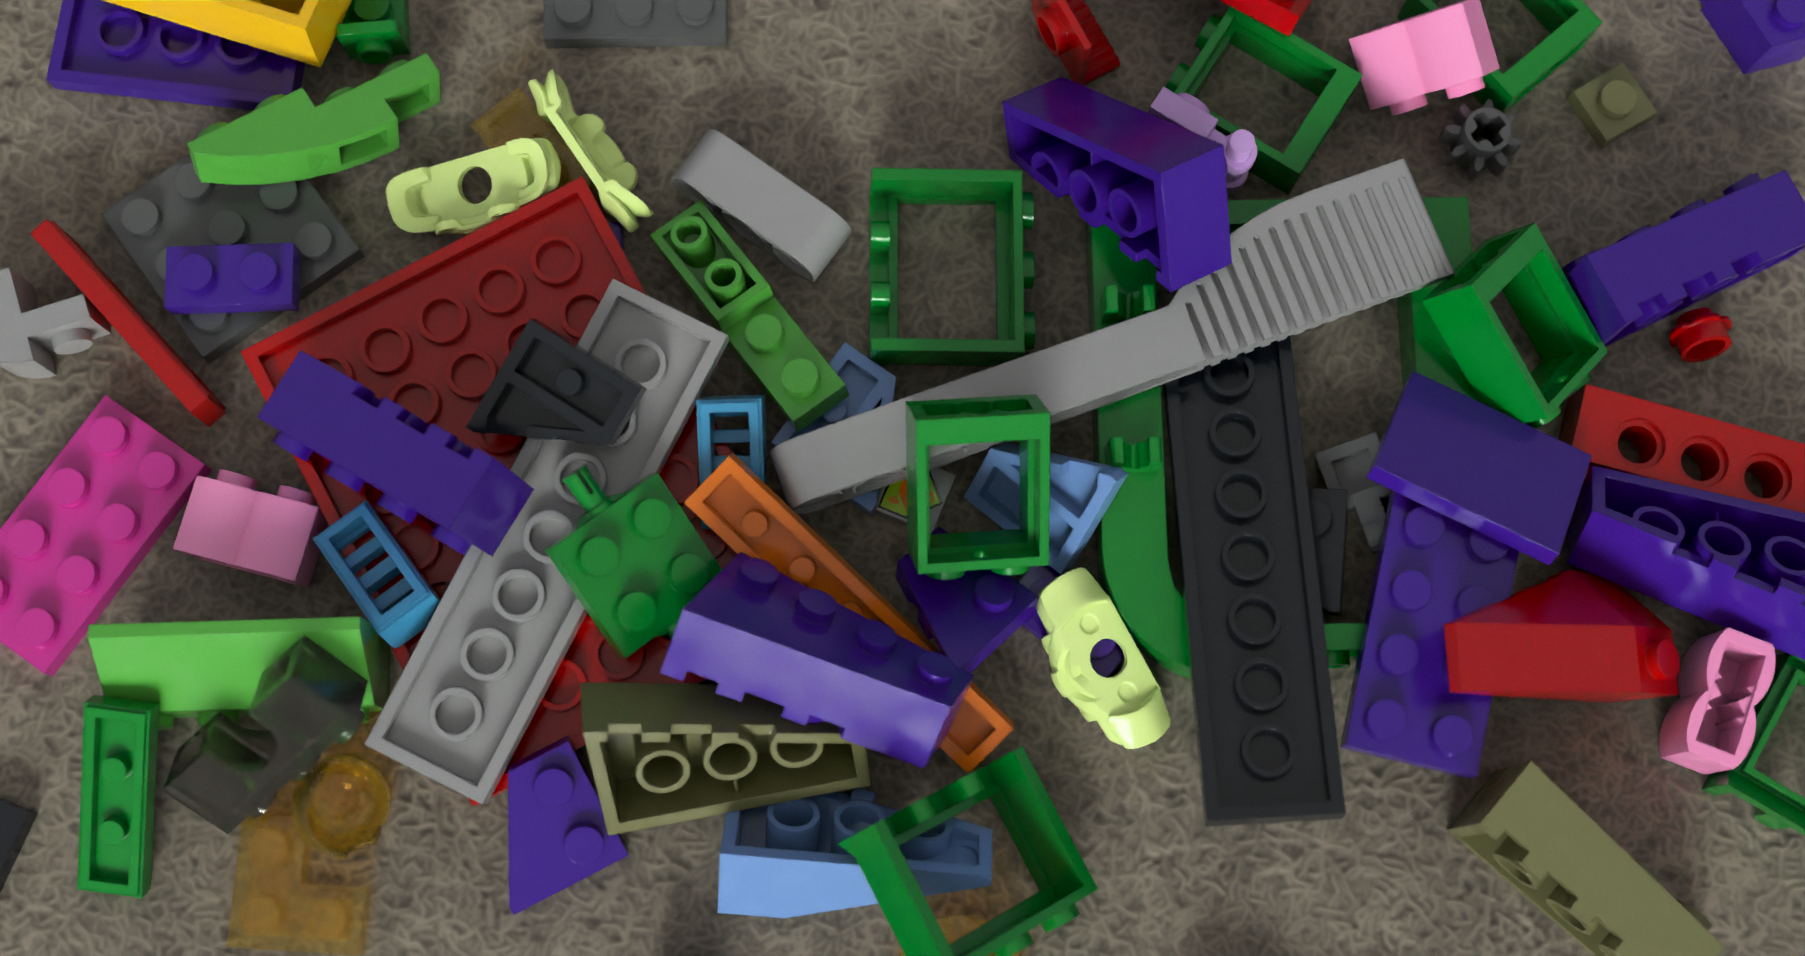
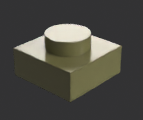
[1566,63,1658,149]

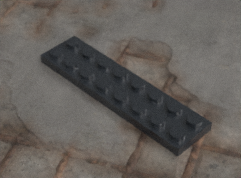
[1163,336,1346,826]

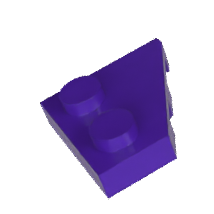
[896,527,1038,673]
[508,736,628,915]

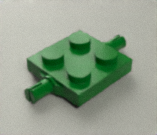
[544,464,722,658]

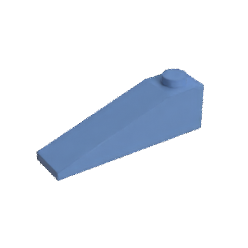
[718,788,992,918]

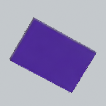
[1366,371,1592,565]

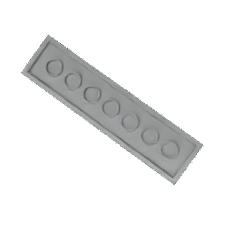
[364,279,729,805]

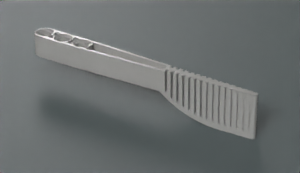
[770,159,1455,515]

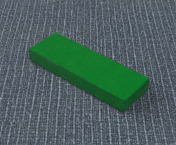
[77,695,159,898]

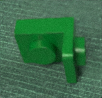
[337,0,411,64]

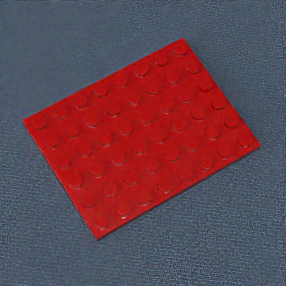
[240,176,738,806]

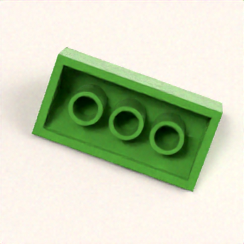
[88,617,390,730]

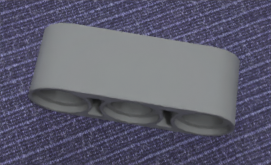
[671,129,852,282]

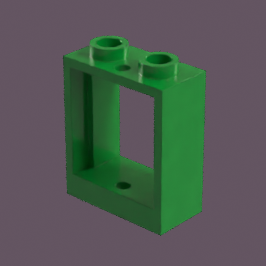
[1397,0,1603,114]
[1166,6,1363,195]
[1422,222,1608,428]
[906,394,1050,580]

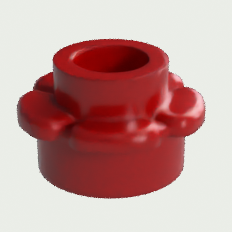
[1669,307,1732,362]

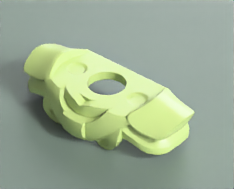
[528,68,654,233]
[386,138,561,235]
[1036,567,1171,749]

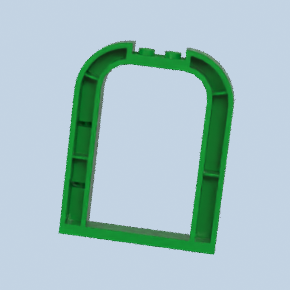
[1086,197,1481,679]

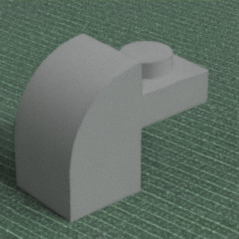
[0,267,111,379]

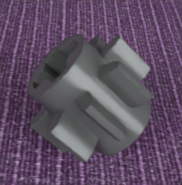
[1438,99,1522,181]

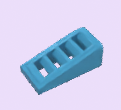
[696,395,767,529]
[313,500,441,648]

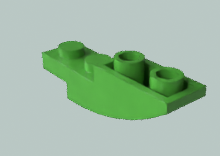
[187,53,441,185]
[650,200,850,432]

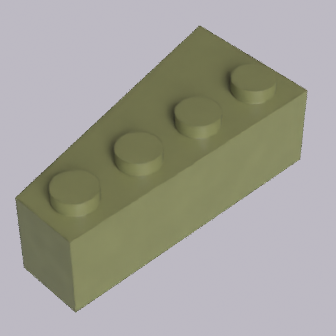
[580,682,871,836]
[1447,761,1725,956]

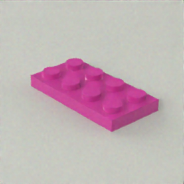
[0,395,212,676]

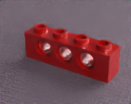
[1558,384,1805,513]

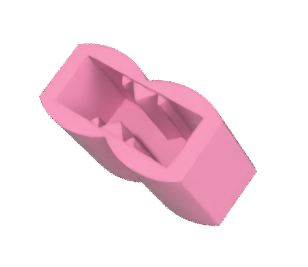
[1349,0,1500,116]
[173,469,328,588]
[1659,627,1776,775]

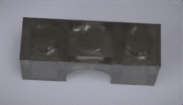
[162,635,368,834]

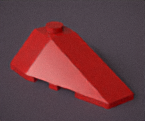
[1444,570,1680,703]

